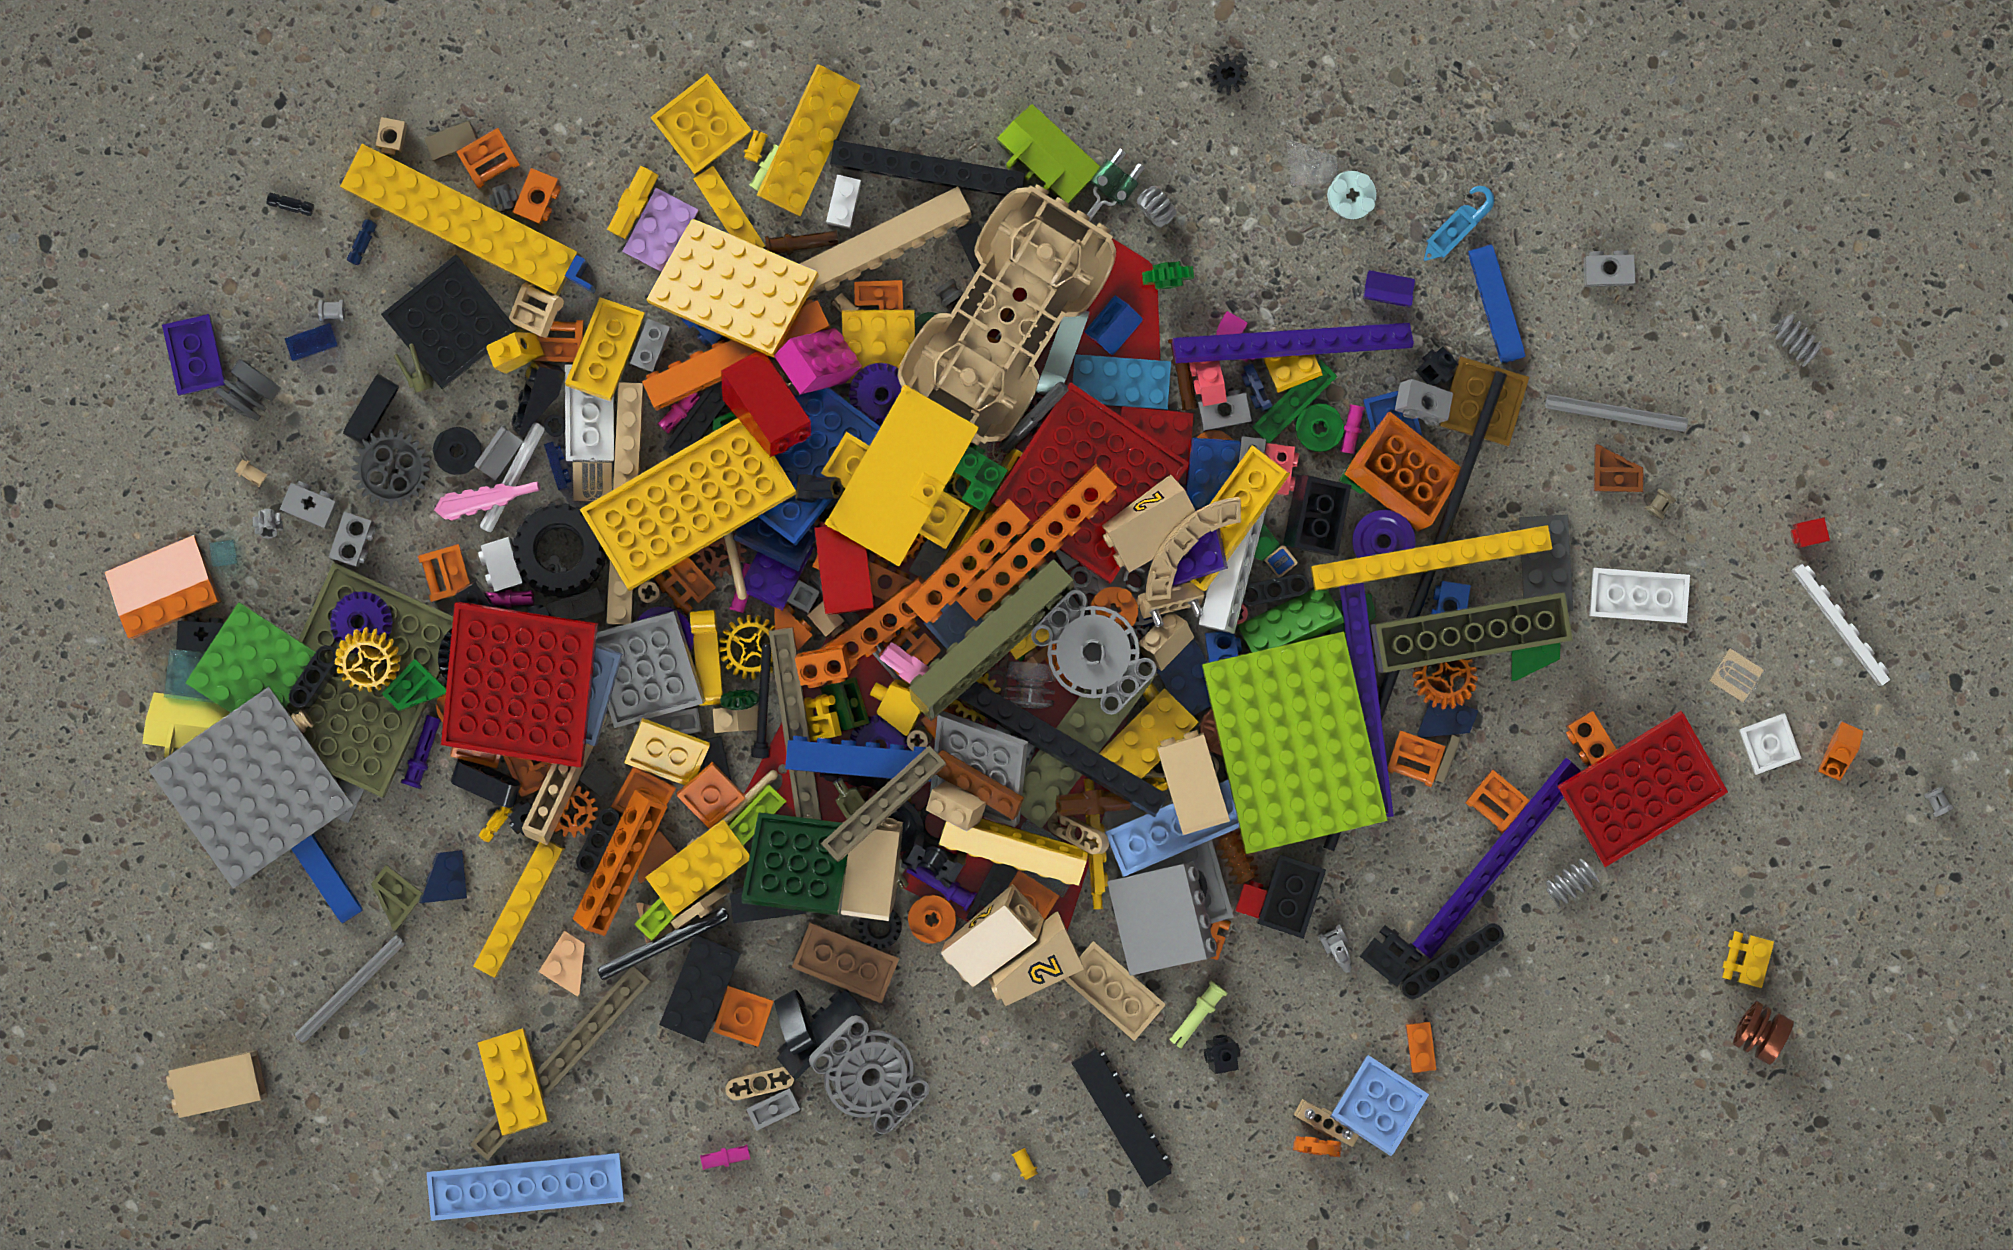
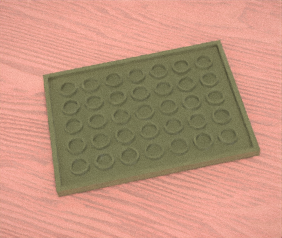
[286,562,453,798]

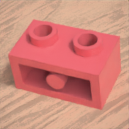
[1189,361,1227,407]
[1264,443,1299,496]

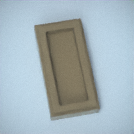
[424,120,477,161]
[1434,735,1461,783]

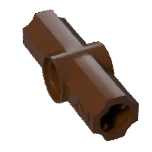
[1055,789,1131,816]

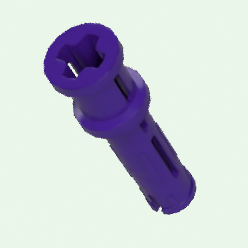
[400,715,441,789]
[906,867,977,912]

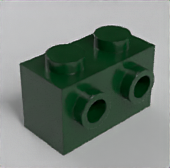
[820,677,870,732]

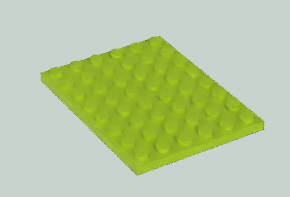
[1202,632,1388,854]

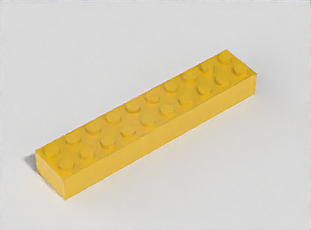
[340,144,580,296]

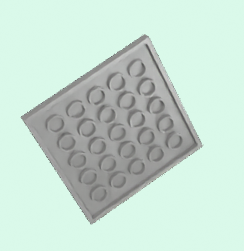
[149,686,354,888]

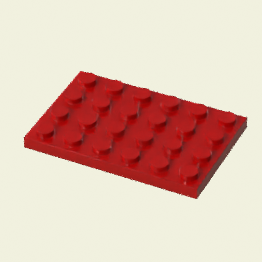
[1557,711,1728,867]

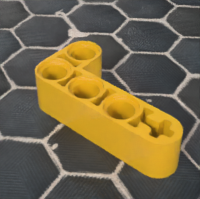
[690,610,723,706]

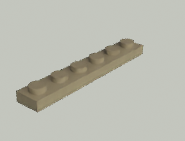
[821,745,946,862]

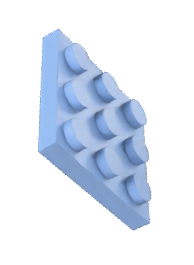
[1330,1055,1429,1156]

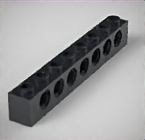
[830,140,1025,197]

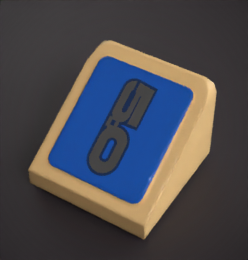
[1264,545,1298,578]

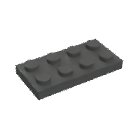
[1519,514,1573,611]

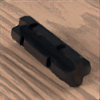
[266,193,314,216]

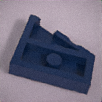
[1240,363,1272,413]
[1416,700,1478,737]

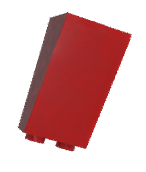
[721,351,811,458]
[815,522,875,615]

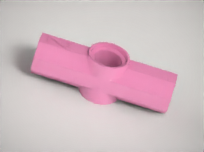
[879,642,929,683]

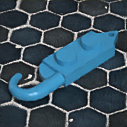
[1424,186,1495,261]

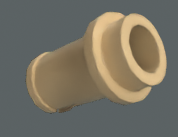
[831,293,860,313]
[235,459,268,487]

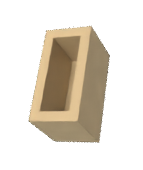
[1139,612,1194,671]
[926,781,987,832]

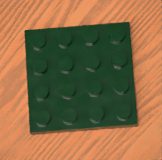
[741,812,848,915]

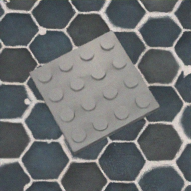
[596,610,705,728]
[930,711,1028,827]

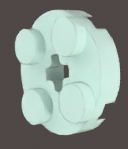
[1327,171,1376,219]

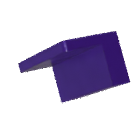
[1363,270,1415,308]

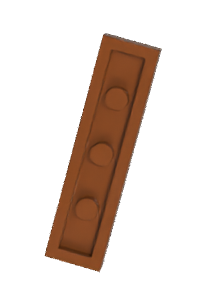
[936,750,1024,820]

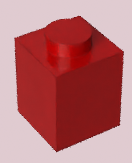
[1790,517,1830,548]
[1235,880,1267,918]

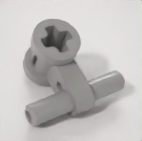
[1318,924,1352,973]

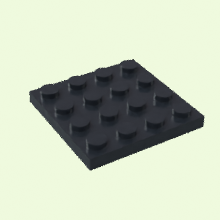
[381,254,517,390]

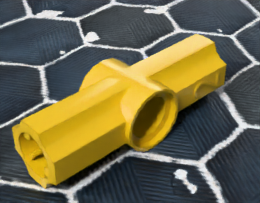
[607,166,659,240]

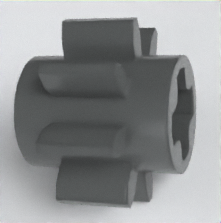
[488,184,519,213]

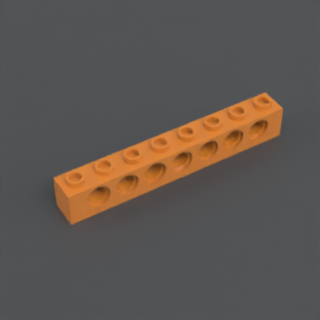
[956,464,1117,621]

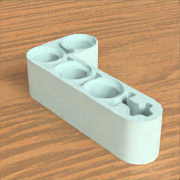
[1036,311,1090,395]

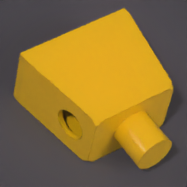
[486,332,544,374]
[870,679,922,736]

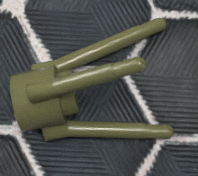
[394,343,435,393]

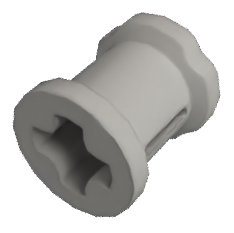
[318,300,345,322]
[1924,786,1954,817]

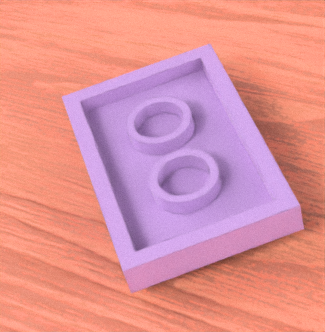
[622,188,699,272]

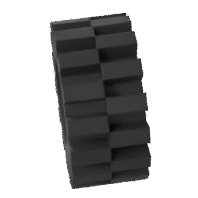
[858,909,902,949]

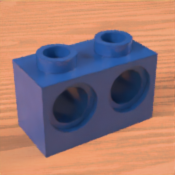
[1205,631,1242,662]

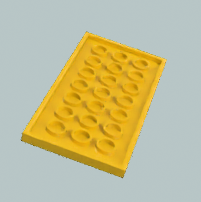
[580,418,796,591]

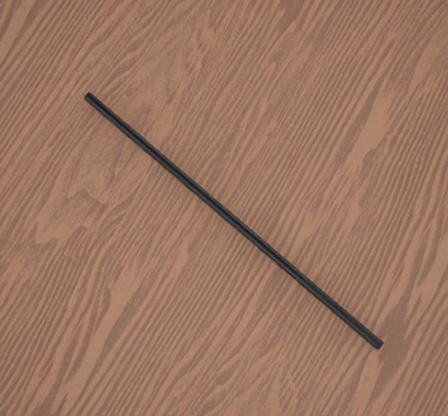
[1323,371,1507,851]

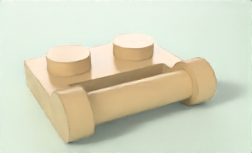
[509,282,564,338]

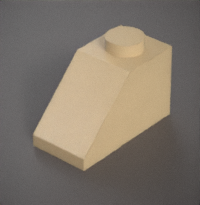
[713,706,758,733]

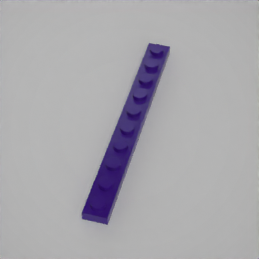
[1172,323,1414,363]
[1340,583,1394,817]
[1412,758,1581,959]

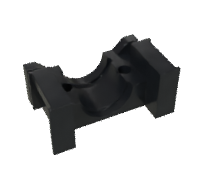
[901,830,967,888]

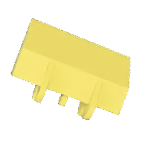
[142,692,230,758]

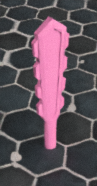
[434,481,540,521]

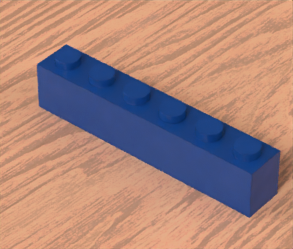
[785,736,931,782]

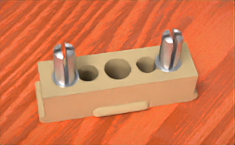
[1137,582,1204,627]
[1294,1099,1359,1146]

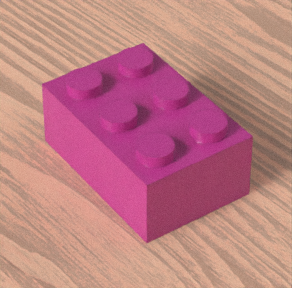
[774,328,862,394]

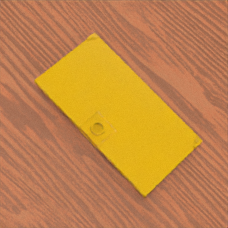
[824,384,979,566]

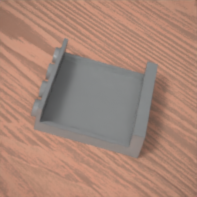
[1107,861,1217,976]

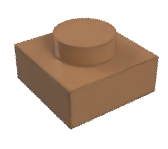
[1020,646,1048,674]

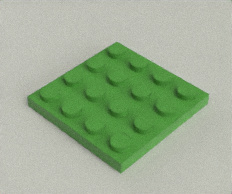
[185,602,316,713]

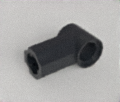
[795,474,843,503]

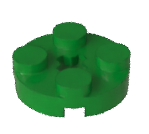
[1295,404,1344,452]

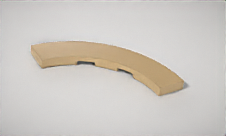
[1145,497,1241,601]

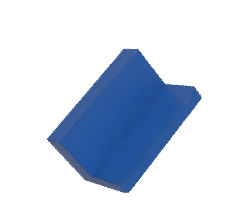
[565,255,596,294]
[1084,295,1143,355]

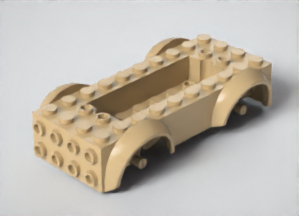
[898,184,1116,446]

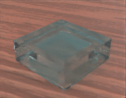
[209,540,237,567]

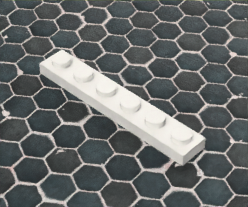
[1791,564,1890,686]

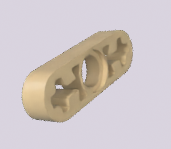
[1048,813,1109,854]
[726,1067,795,1100]

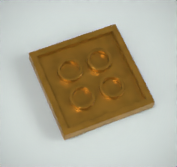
[1439,356,1529,447]

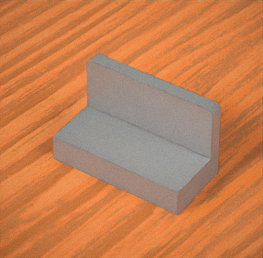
[474,426,523,481]

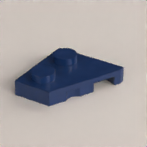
[419,850,467,903]

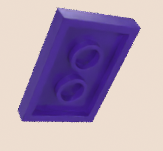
[162,314,226,396]
[1172,528,1228,586]
[744,547,814,611]

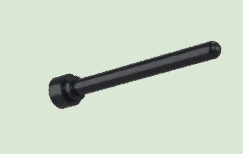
[751,643,771,759]

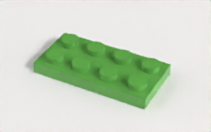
[1237,589,1344,653]

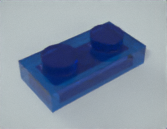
[284,323,339,362]
[544,442,572,492]

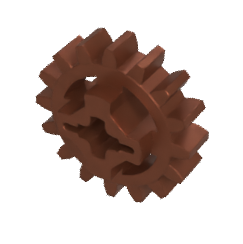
[695,532,747,578]

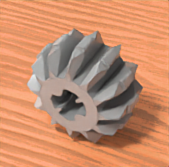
[1137,186,1176,228]

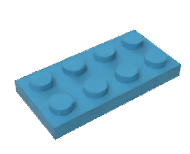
[1073,354,1171,410]

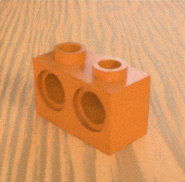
[795,644,851,688]
[1566,711,1617,766]

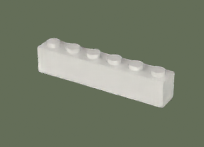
[1199,507,1267,634]

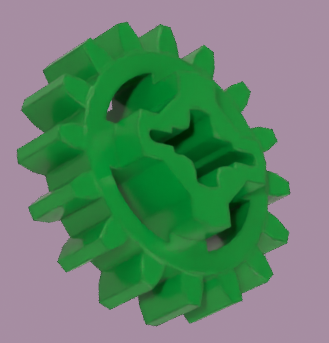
[1142,261,1194,290]

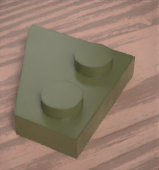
[371,865,423,931]

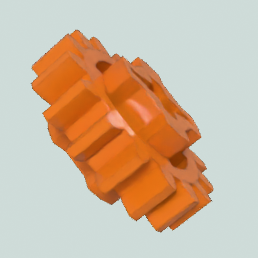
[554,786,599,838]

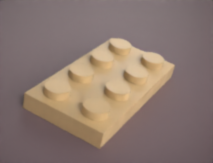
[1064,941,1166,1041]

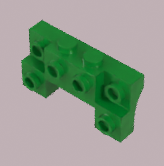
[954,443,1008,511]

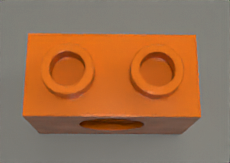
[513,168,561,226]

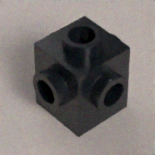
[1415,347,1459,386]
[509,801,533,836]
[1204,1035,1240,1074]

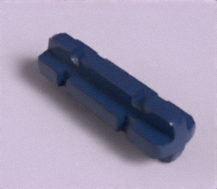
[347,219,377,265]

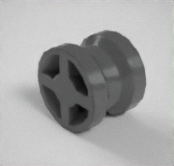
[934,278,963,308]

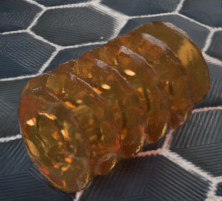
[1215,830,1260,885]

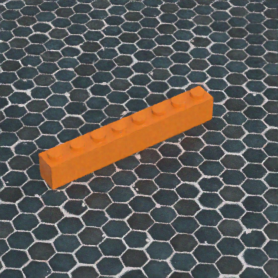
[642,299,831,411]

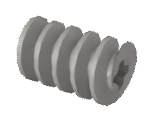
[1769,314,1822,367]
[1546,859,1600,909]

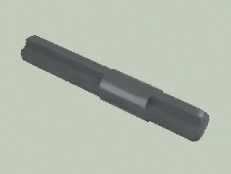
[999,382,1068,453]

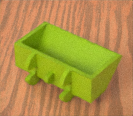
[997,104,1103,205]

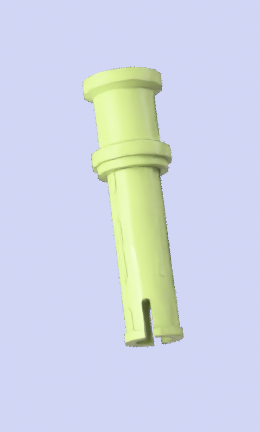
[1169,980,1228,1049]

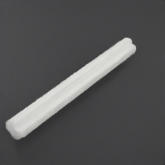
[480,422,545,532]

